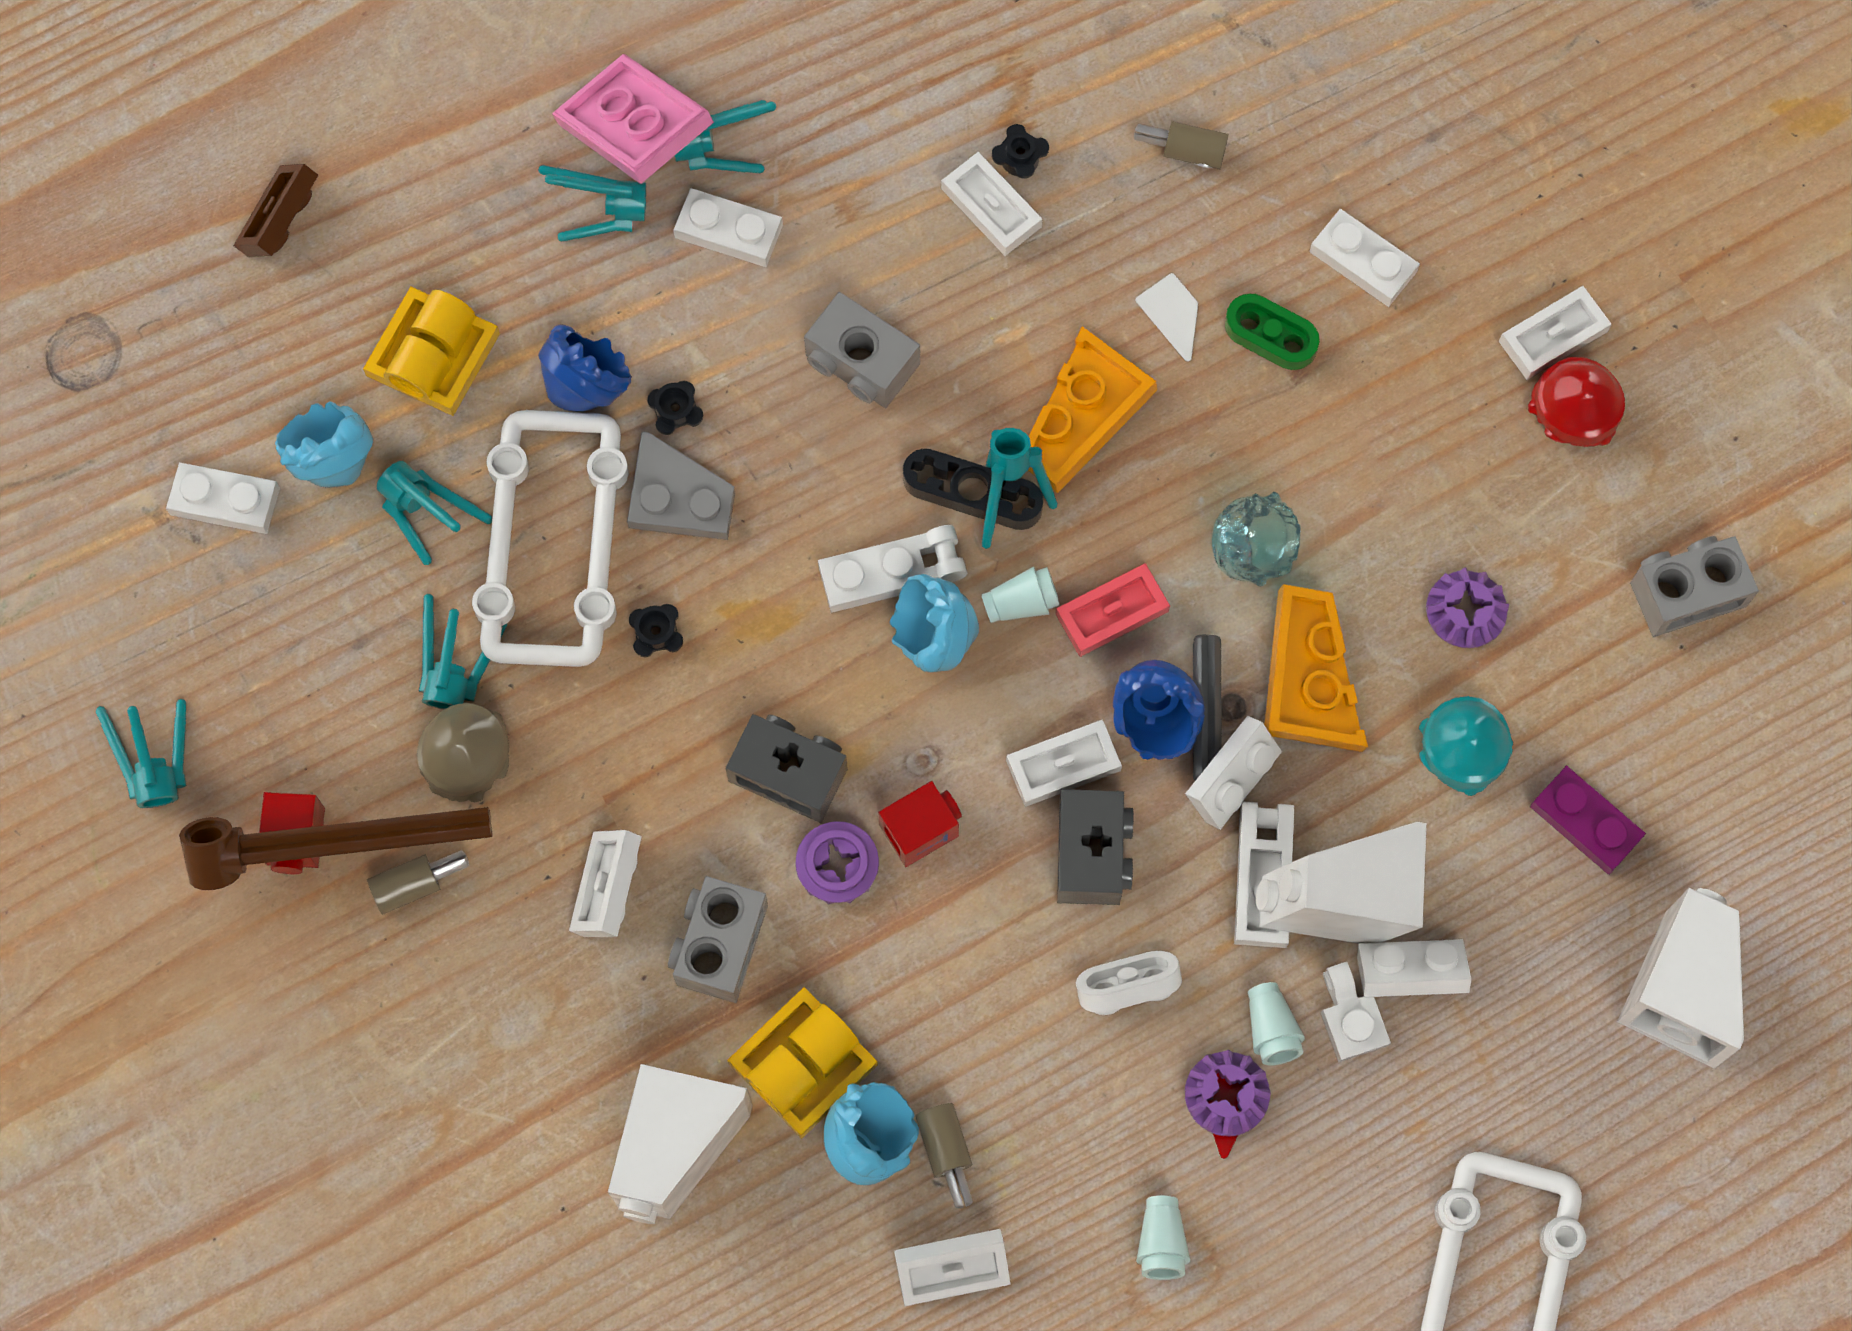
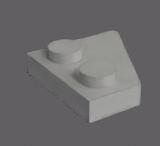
[627,432,735,540]

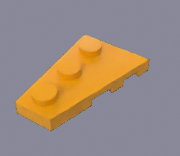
[1028,326,1157,493]
[1264,584,1368,752]

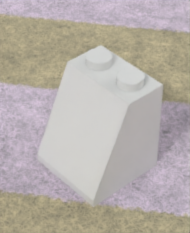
[1256,822,1427,943]
[1617,888,1744,1069]
[608,1064,752,1224]

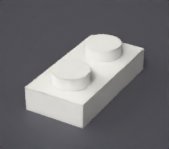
[941,152,1042,256]
[674,188,783,267]
[1309,209,1420,307]
[1499,286,1612,380]
[166,462,280,534]
[1185,716,1282,830]
[1006,719,1122,807]
[569,830,642,937]
[1357,939,1471,997]
[894,1229,1011,1306]

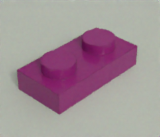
[1530,765,1646,875]

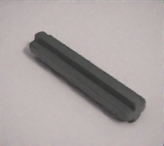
[1193,634,1222,781]

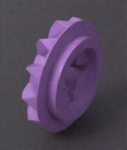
[1426,567,1509,648]
[796,821,879,904]
[1185,1049,1271,1136]

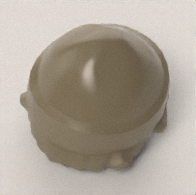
[417,703,510,803]

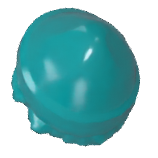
[1419,696,1513,796]

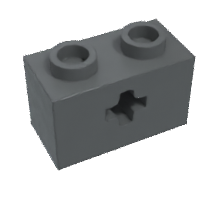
[725,714,848,823]
[1057,789,1134,905]

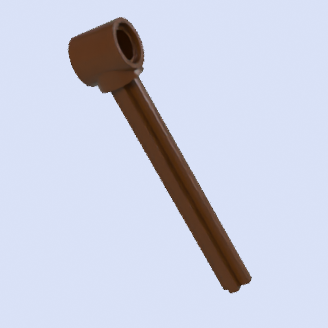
[179,807,493,890]

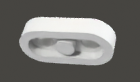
[1076,951,1182,1015]

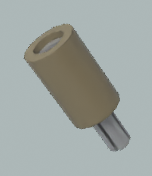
[1134,121,1229,170]
[367,851,469,915]
[915,1103,973,1208]

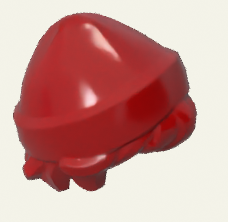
[1528,357,1625,447]

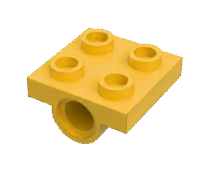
[363,286,500,416]
[727,987,878,1139]

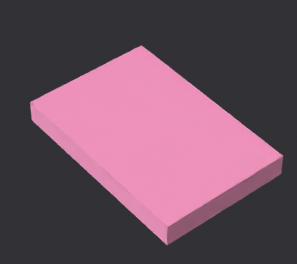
[552,54,714,184]

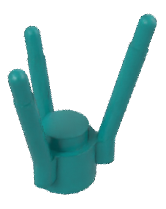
[675,100,777,174]
[538,165,646,242]
[981,428,1058,549]
[376,461,492,565]
[419,594,508,710]
[96,699,187,808]

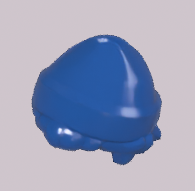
[538,324,632,412]
[1113,660,1205,760]

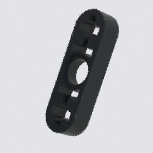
[903,449,1043,530]

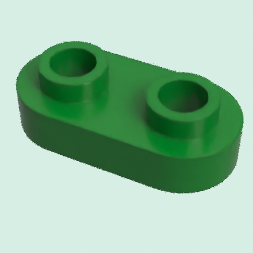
[1225,293,1320,370]

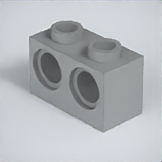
[1630,536,1759,637]
[668,876,768,1004]

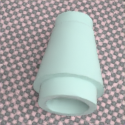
[981,566,1060,623]
[1248,982,1305,1065]
[1136,1195,1190,1280]

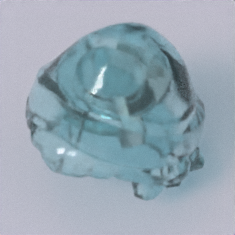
[1210,492,1301,587]

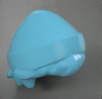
[275,401,373,488]
[890,574,979,672]
[823,1082,919,1186]

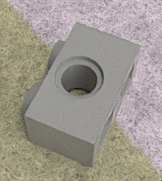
[804,292,920,409]

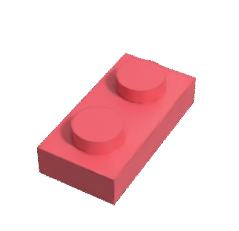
[1056,563,1170,657]

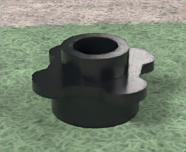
[992,124,1049,179]
[647,381,704,435]
[629,604,683,658]

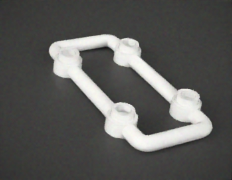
[472,410,629,667]
[1420,1152,1586,1331]

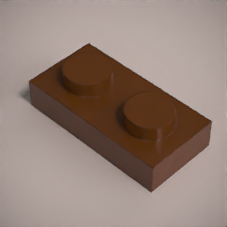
[233,164,318,257]

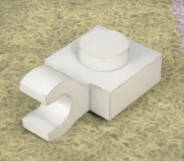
[1321,962,1391,1063]

